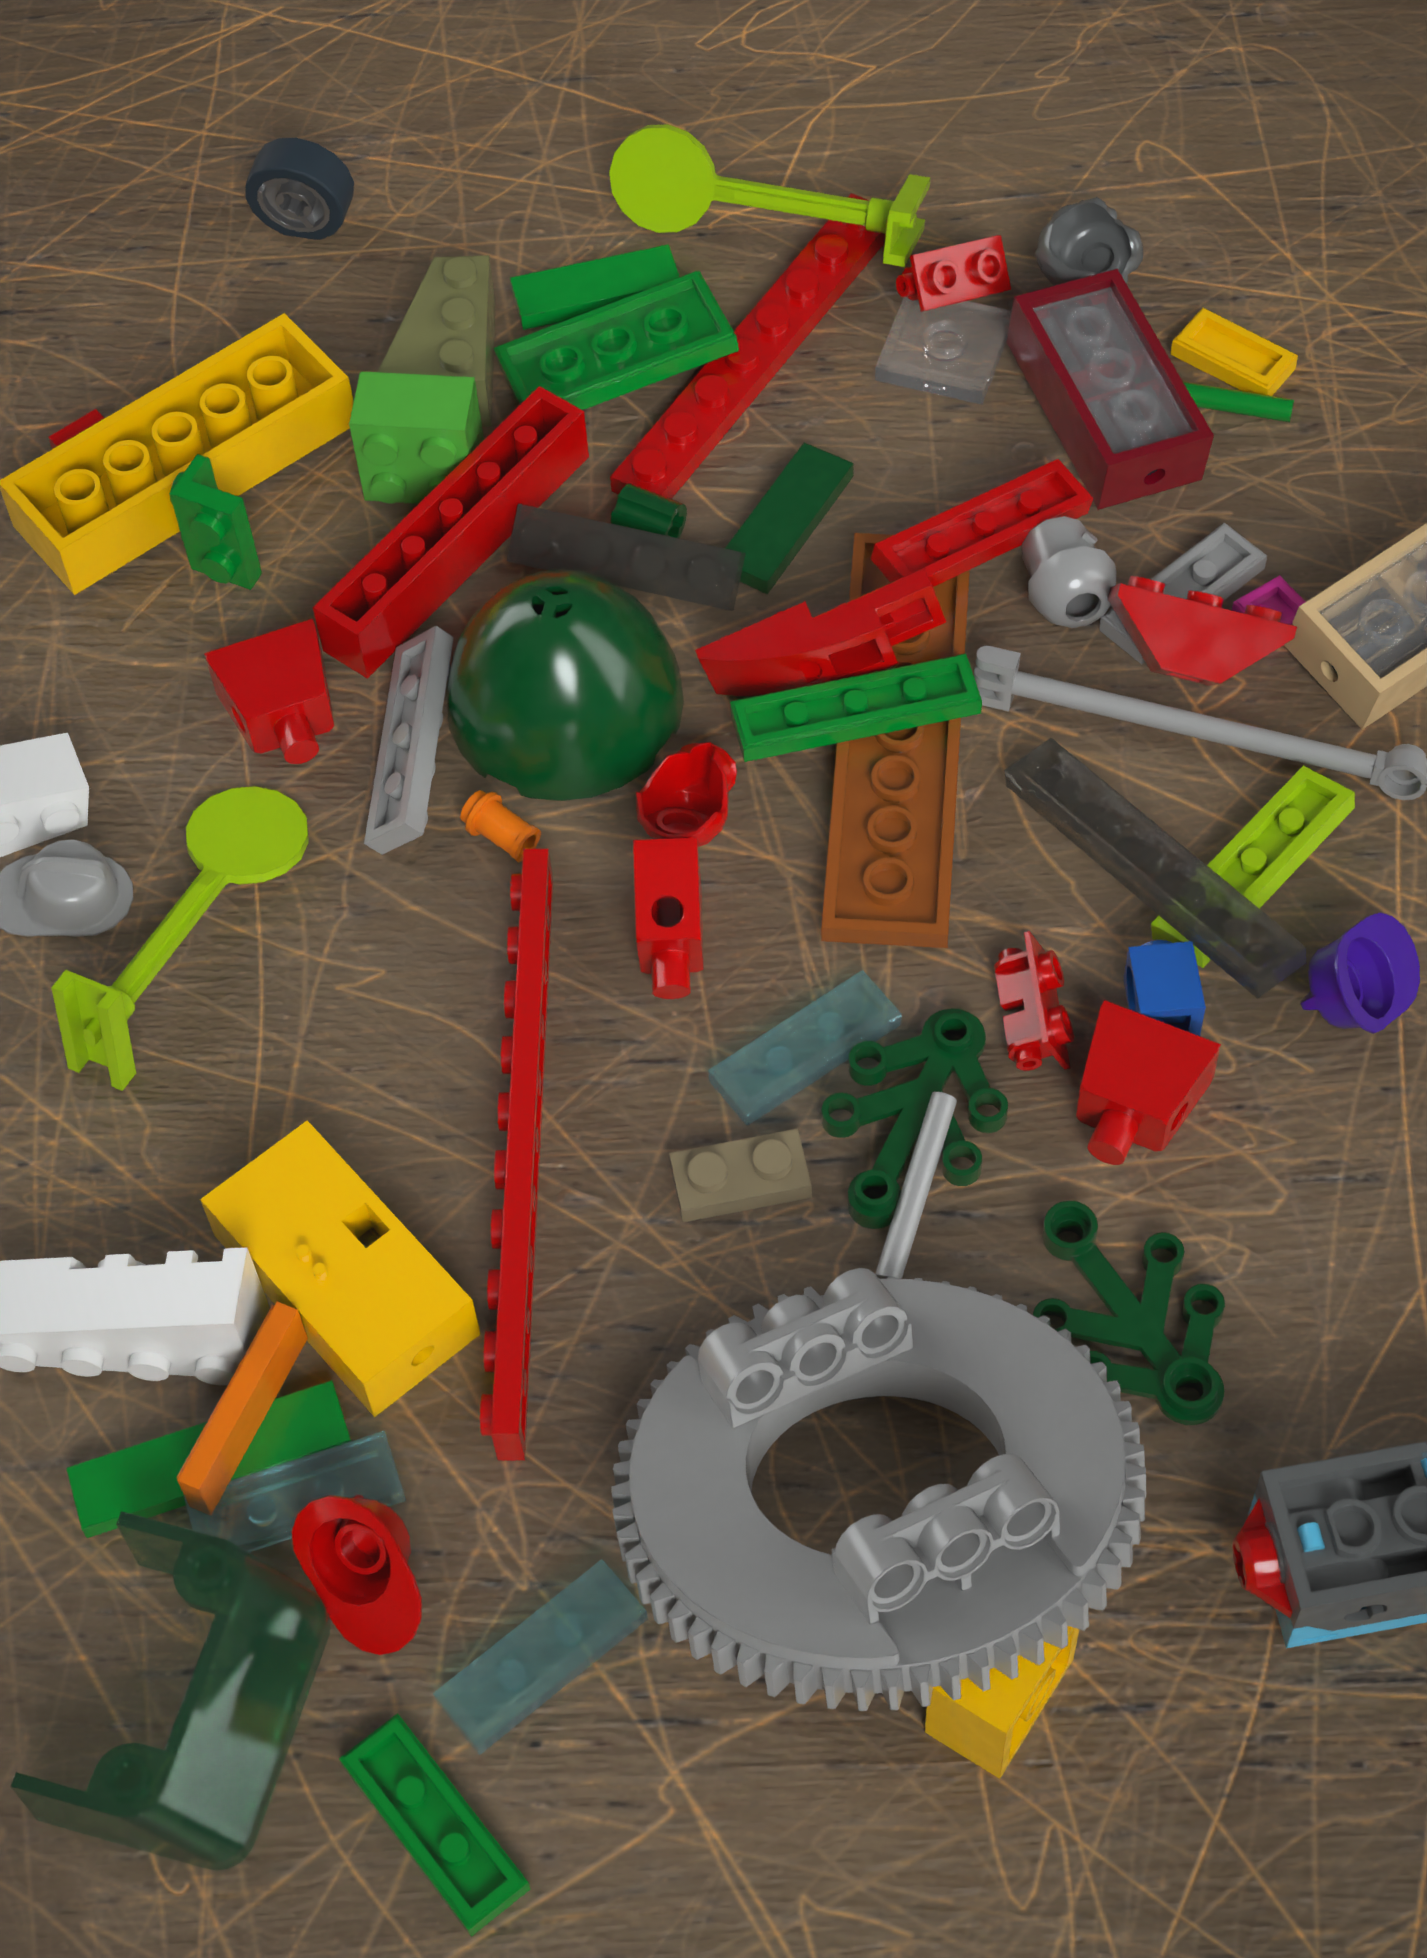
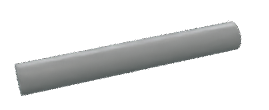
[875,1092,957,1279]

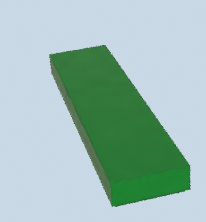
[730,654,982,762]
[66,1380,354,1538]

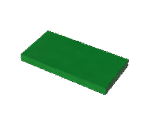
[494,270,739,410]

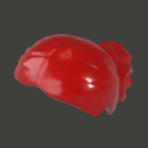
[636,742,737,847]

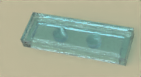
[708,970,902,1126]
[184,1430,406,1567]
[433,1559,648,1755]

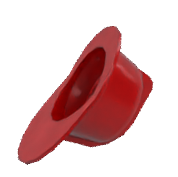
[292,1494,422,1655]

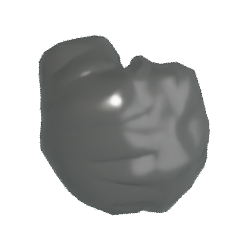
[1034,197,1143,286]

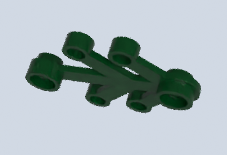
[821,1008,1008,1229]
[1033,1201,1225,1425]

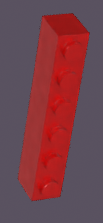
[313,386,589,679]

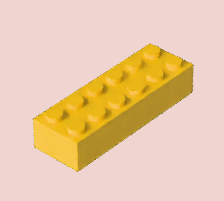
[0,313,354,595]

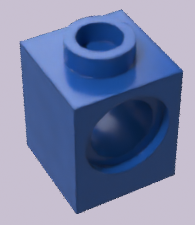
[1123,940,1206,1036]

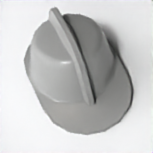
[0,840,134,937]

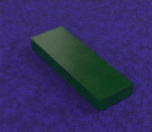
[717,442,854,594]

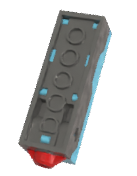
[1232,1441,1427,1648]

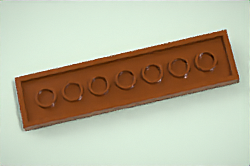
[821,533,970,948]

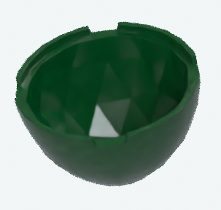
[447,569,684,801]

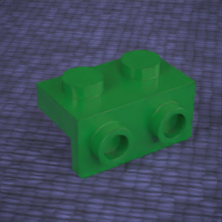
[169,454,262,590]

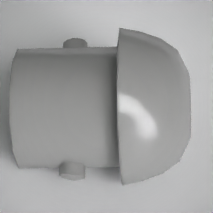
[1022,516,1116,628]

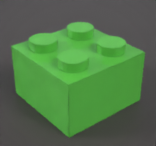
[349,371,484,504]

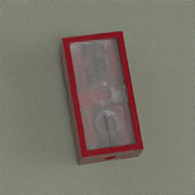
[1006,269,1214,510]

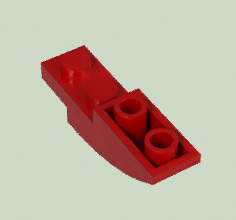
[695,568,946,696]

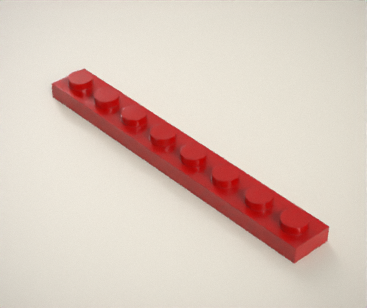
[610,193,885,499]

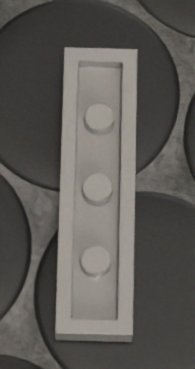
[364,626,453,855]

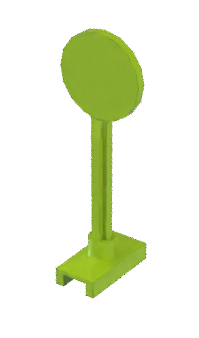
[609,124,931,267]
[51,786,309,1091]

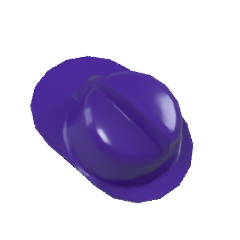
[1300,912,1420,1034]

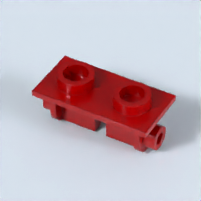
[896,235,1011,312]
[994,931,1074,1071]

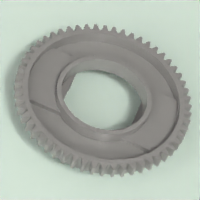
[611,1268,1146,1711]

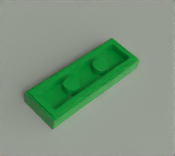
[510,244,680,330]
[339,1713,531,1937]

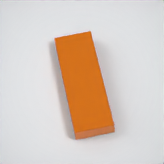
[176,1301,308,1516]

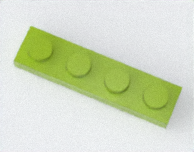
[1151,765,1355,968]

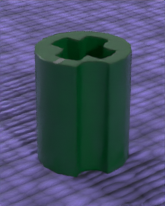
[610,484,687,550]

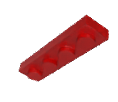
[870,459,1094,587]

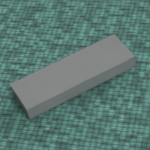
[1099,523,1267,665]

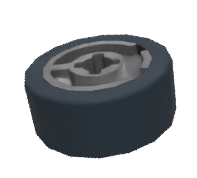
[245,138,354,240]

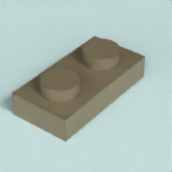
[669,1128,812,1222]

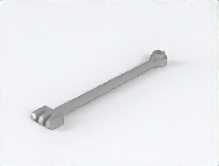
[973,646,1427,800]

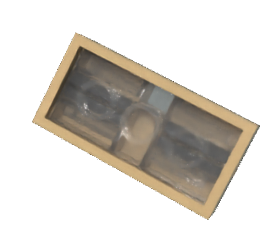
[1284,523,1427,730]

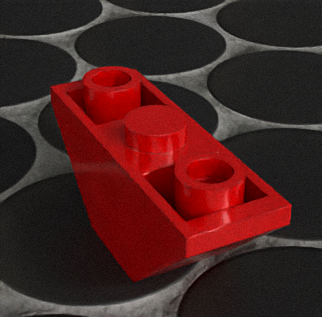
[1108,576,1297,686]

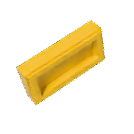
[1170,307,1298,396]

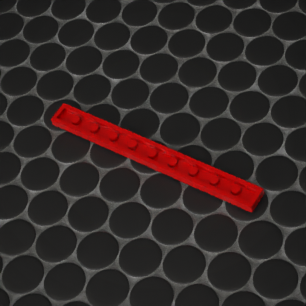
[480,849,554,1461]

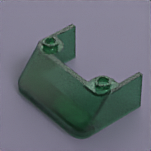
[10,1511,331,1871]

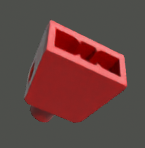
[204,618,335,764]
[633,837,704,999]
[1076,1000,1221,1165]

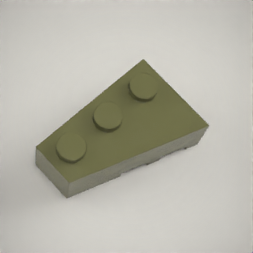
[378,255,496,427]

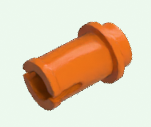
[460,790,541,862]

